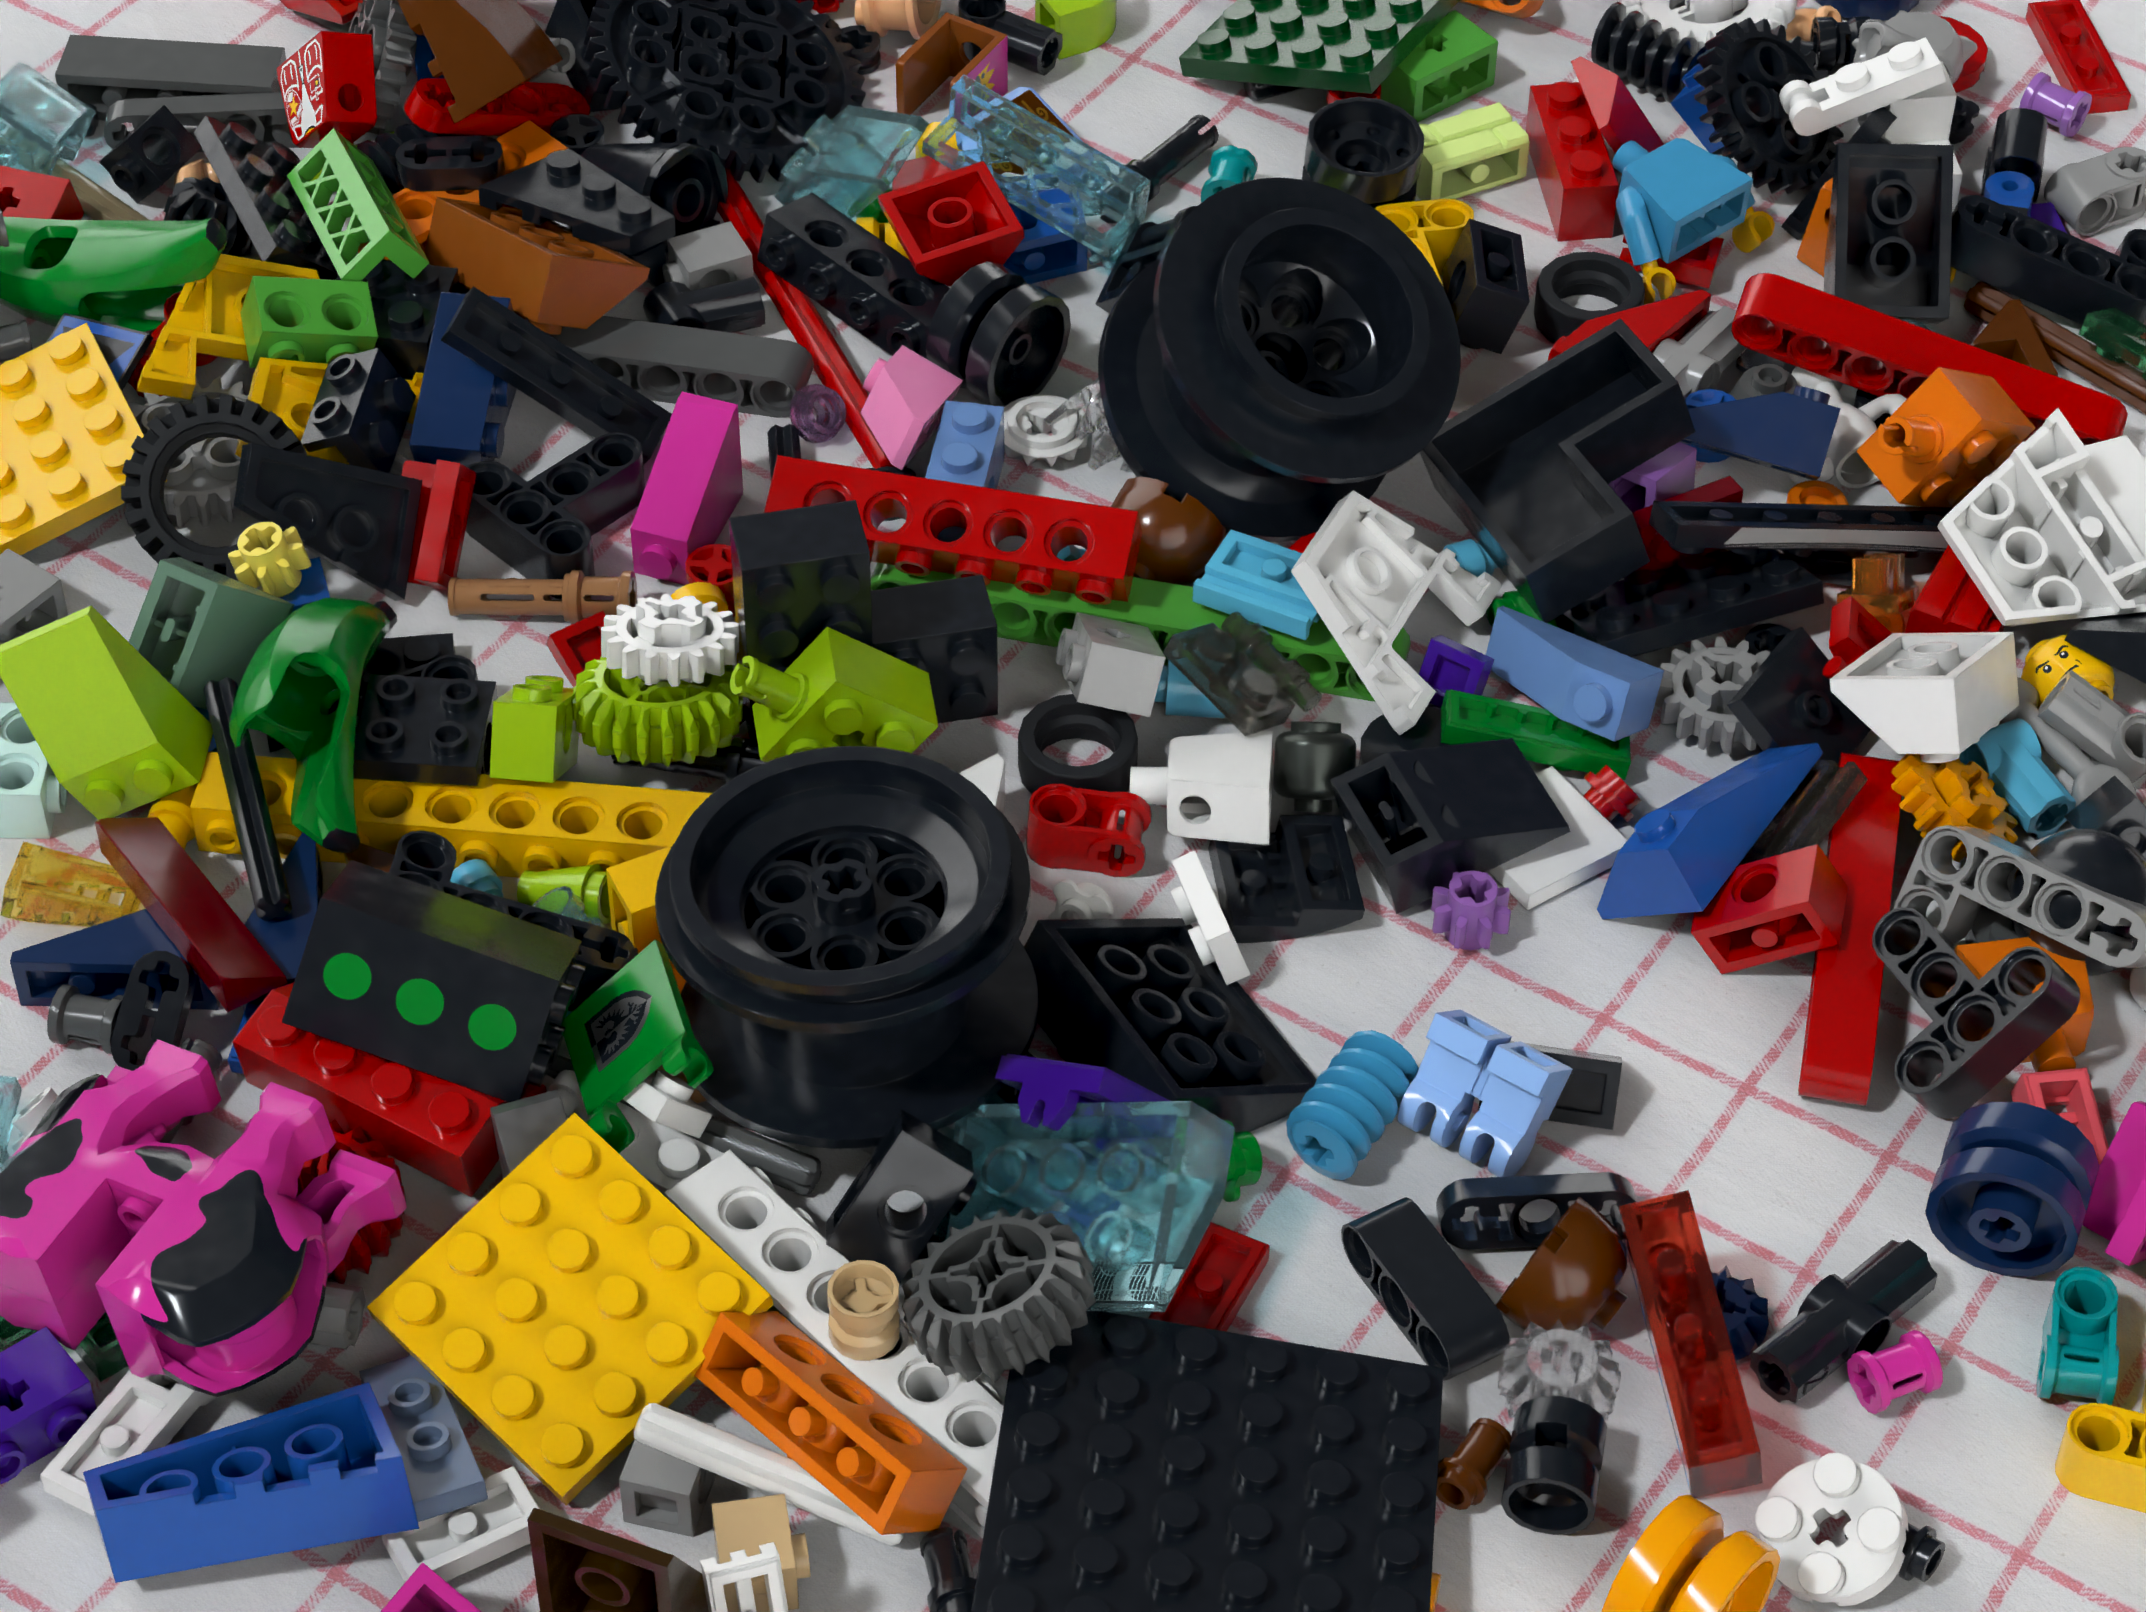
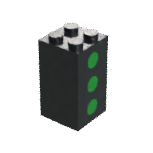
[282,860,586,1102]

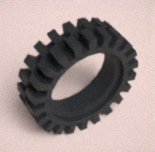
[121,394,308,581]

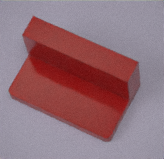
[401,459,476,590]

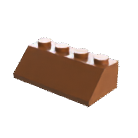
[425,197,650,335]

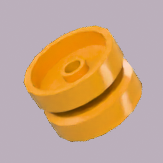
[1602,1495,1780,1612]

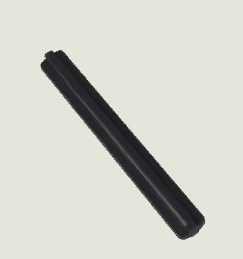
[203,677,292,922]

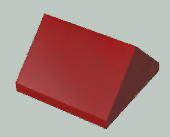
[878,161,1025,287]

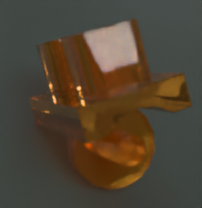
[1837,553,1919,633]

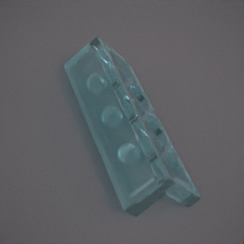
[922,75,1151,259]

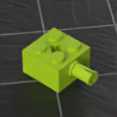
[730,627,939,762]

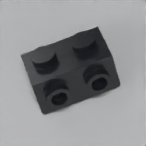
[300,348,416,473]

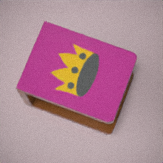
[896,12,1008,125]

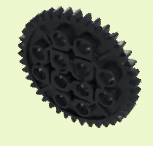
[583,0,866,183]

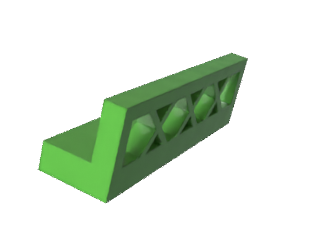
[287,128,430,281]

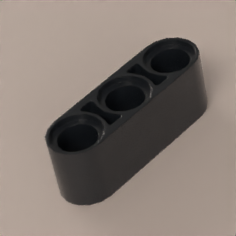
[1341,1197,1510,1381]

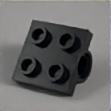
[353,674,498,786]

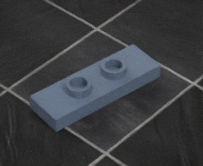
[359,1355,488,1522]

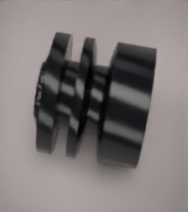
[1302,97,1424,208]

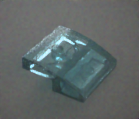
[0,62,96,176]

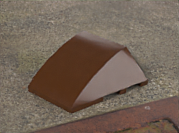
[397,0,563,124]

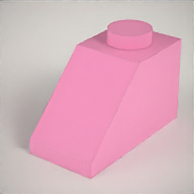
[860,345,963,470]

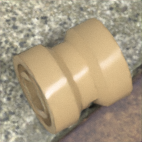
[827,1260,900,1361]

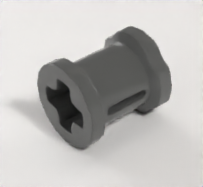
[47,984,124,1054]

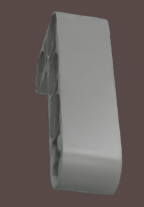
[1894,825,2146,968]

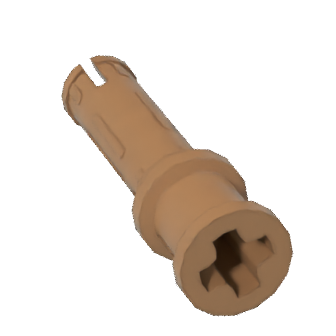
[448,570,637,624]

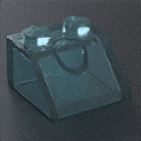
[774,105,929,219]

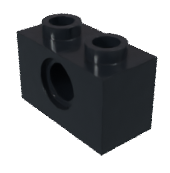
[1442,218,1530,354]
[826,1109,977,1284]

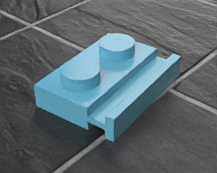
[1193,529,1321,640]

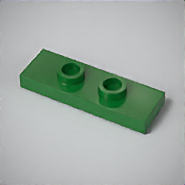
[1441,689,1631,780]

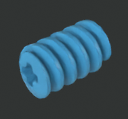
[1286,1030,1419,1180]

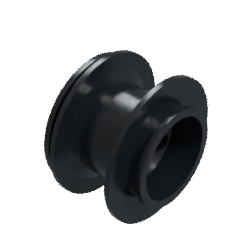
[1098,177,1461,542]
[655,746,1039,1149]

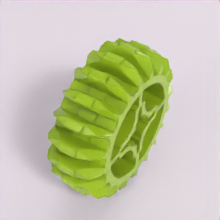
[572,656,743,767]

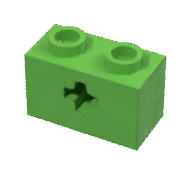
[1381,10,1498,122]

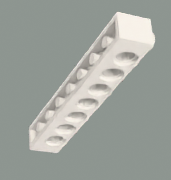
[664,1149,1003,1539]

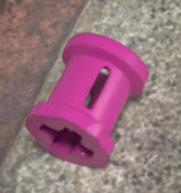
[1847,1330,1943,1415]

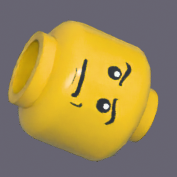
[2021,635,2115,709]

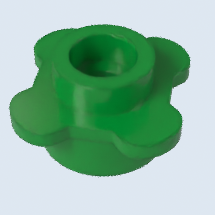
[1202,1120,1263,1202]

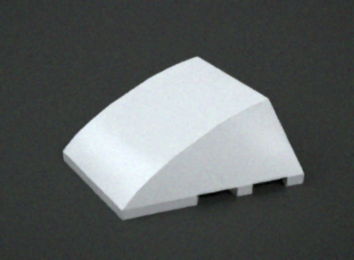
[1937,408,2146,626]

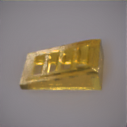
[1,841,141,927]

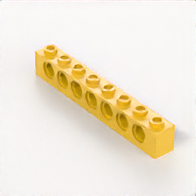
[190,752,713,878]

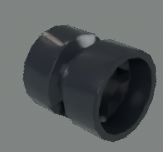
[1501,1395,1607,1535]

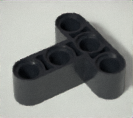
[466,432,645,599]
[1872,907,2080,1119]

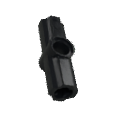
[1750,1239,1938,1403]

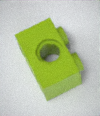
[490,675,579,783]

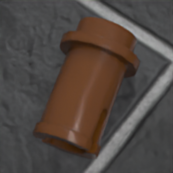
[1436,1418,1511,1510]

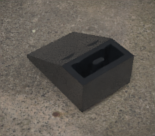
[1330,738,1570,914]

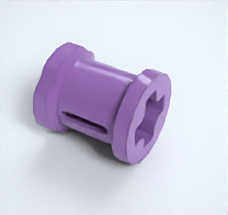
[2019,72,2092,138]

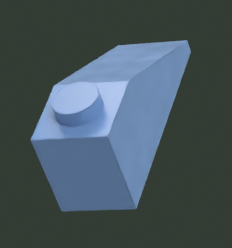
[1486,606,1664,742]

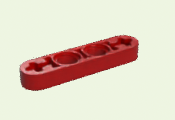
[404,78,591,136]

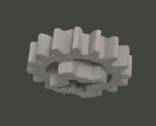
[1655,637,1771,753]

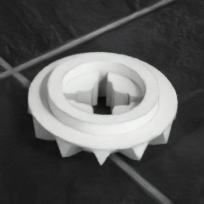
[1004,394,1089,467]

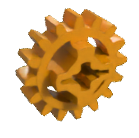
[1891,754,2018,862]

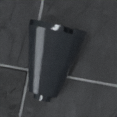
[581,143,728,253]

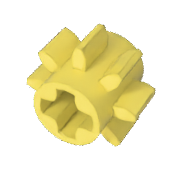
[228,522,311,597]

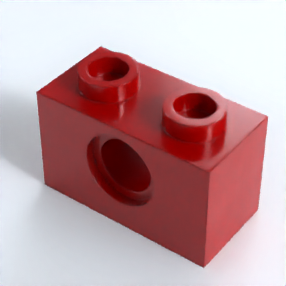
[1691,844,1848,974]

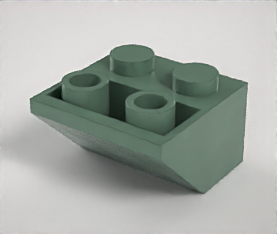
[129,557,295,710]

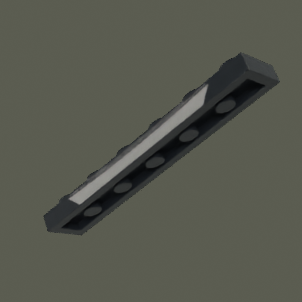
[1649,501,1953,559]

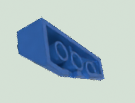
[1597,743,1823,920]

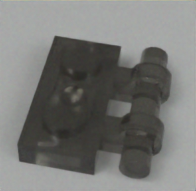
[1163,612,1322,736]

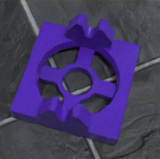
[995,1054,1189,1168]

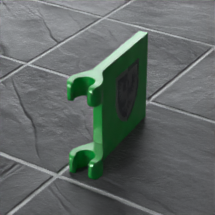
[561,939,713,1153]

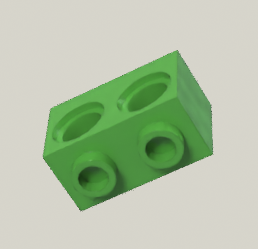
[240,276,378,368]

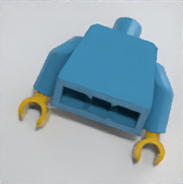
[1612,138,1775,305]

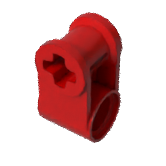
[1026,784,1152,877]

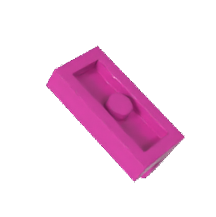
[2082,1101,2146,1266]

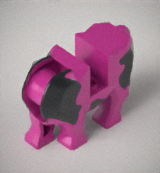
[0,1039,407,1397]

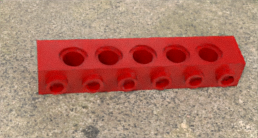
[764,455,1142,605]

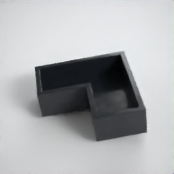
[1420,318,1696,623]
[729,500,998,746]

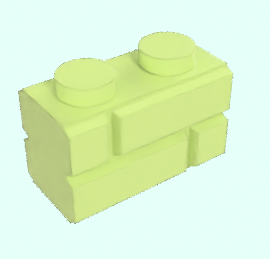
[1416,102,1530,201]

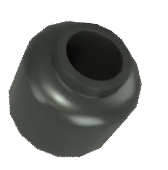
[1273,721,1356,812]

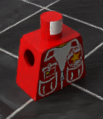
[276,31,377,148]

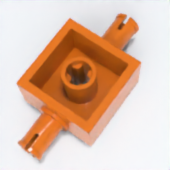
[1856,367,2035,508]

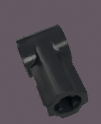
[959,0,1063,76]
[643,277,766,333]

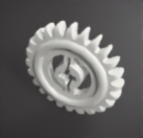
[1621,0,1797,54]

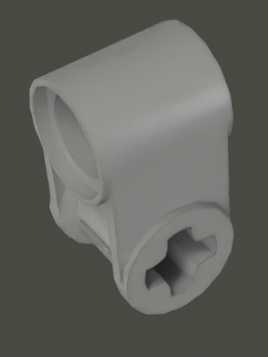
[2044,147,2146,236]

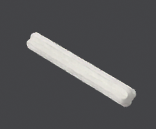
[634,1403,906,1546]

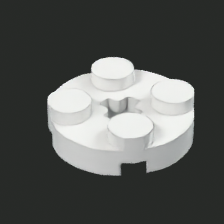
[1755,1452,1908,1606]

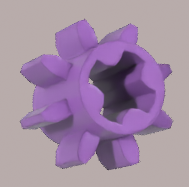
[1431,870,1511,950]

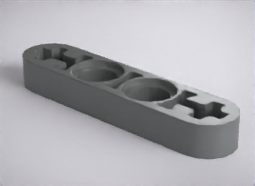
[104,92,298,152]

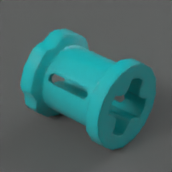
[1201,145,1258,202]

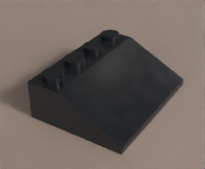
[1024,918,1317,1160]

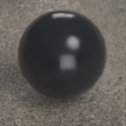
[2010,828,2146,976]

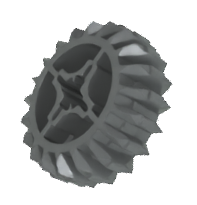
[902,1206,1096,1383]

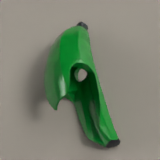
[0,217,228,333]
[229,598,397,853]

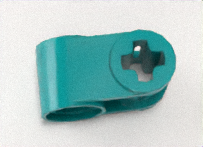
[2036,1267,2119,1405]

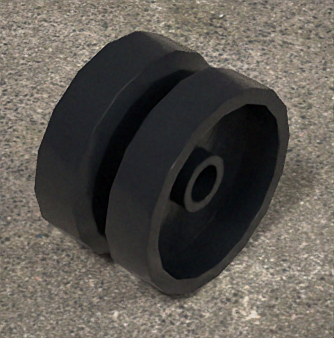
[926,261,1071,407]

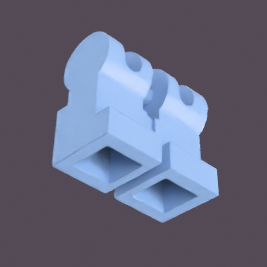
[1398,1009,1573,1177]

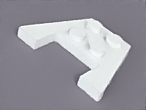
[1291,490,1502,735]

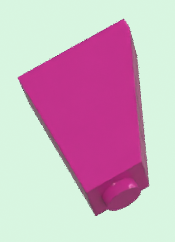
[630,391,743,585]

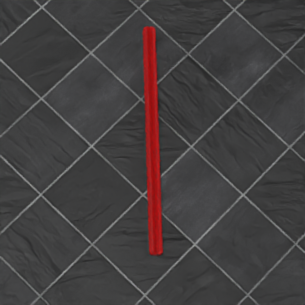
[717,169,907,469]

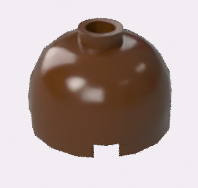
[1111,476,1227,587]
[1495,1197,1628,1340]

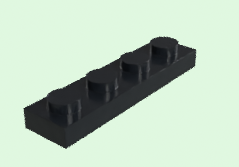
[441,286,672,465]

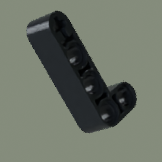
[1951,195,2146,340]
[389,830,638,1012]

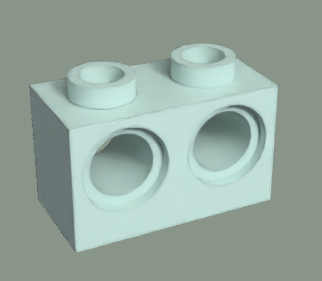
[0,702,67,839]

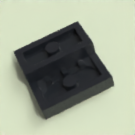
[1208,815,1365,943]

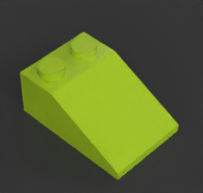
[0,606,213,820]

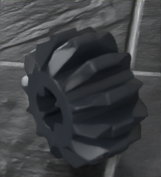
[163,177,253,257]

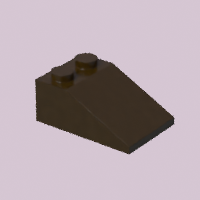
[527,1508,709,1612]

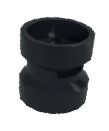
[1810,16,1871,71]

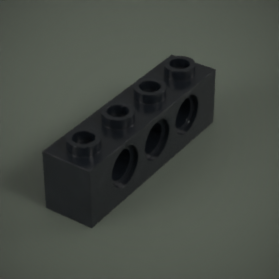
[757,193,950,359]

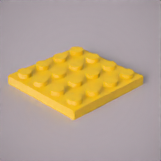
[0,323,167,555]
[367,1112,774,1505]

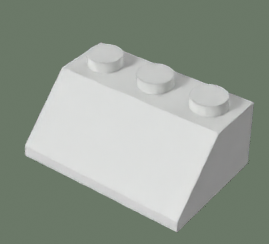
[1830,632,2019,763]

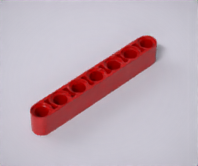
[1731,273,2128,446]
[1798,752,1902,1106]

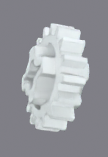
[601,594,739,687]

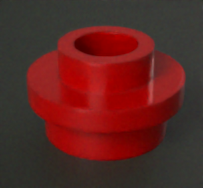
[1583,765,1642,823]

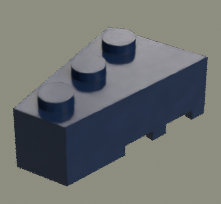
[409,292,517,466]

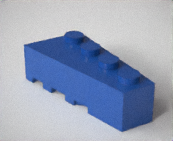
[83,1382,419,1583]

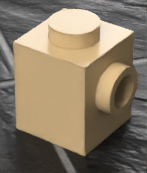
[711,1493,811,1612]

